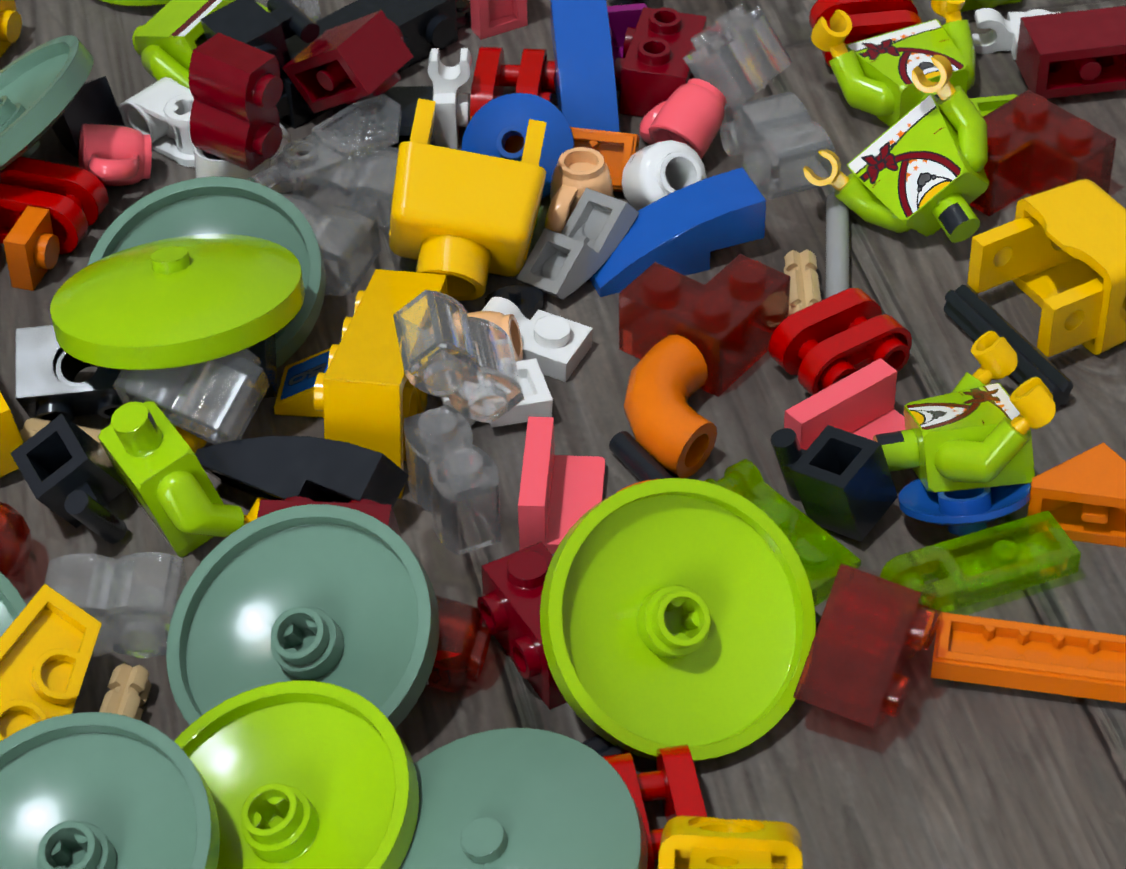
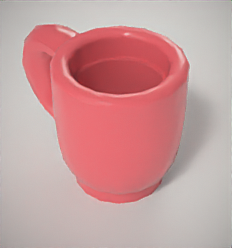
[639,78,727,159]
[78,124,152,186]

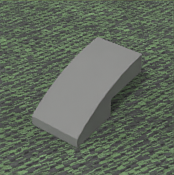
[516,188,639,300]

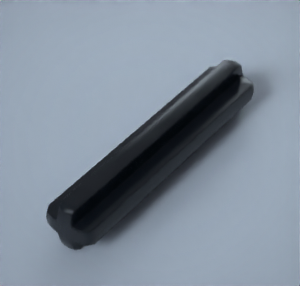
[943,285,1074,408]

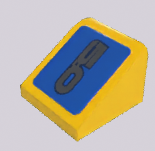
[274,348,330,418]

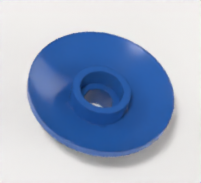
[461,93,575,200]
[898,478,1031,536]

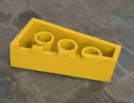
[314,269,447,499]

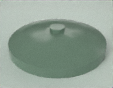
[0,35,94,171]
[87,176,326,377]
[166,504,439,729]
[0,712,220,869]
[399,728,648,869]

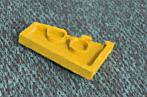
[0,584,102,741]

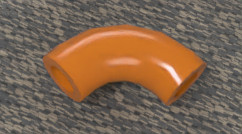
[624,335,717,478]

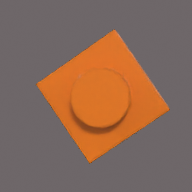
[3,206,60,291]

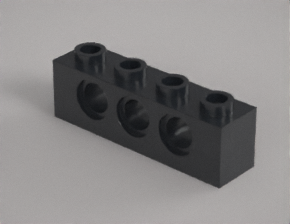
[16,325,277,421]

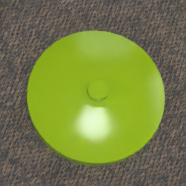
[50,234,305,370]
[540,478,816,762]
[174,681,419,869]

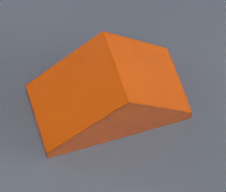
[1025,442,1126,548]

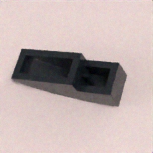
[195,436,409,508]

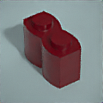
[189,32,283,171]

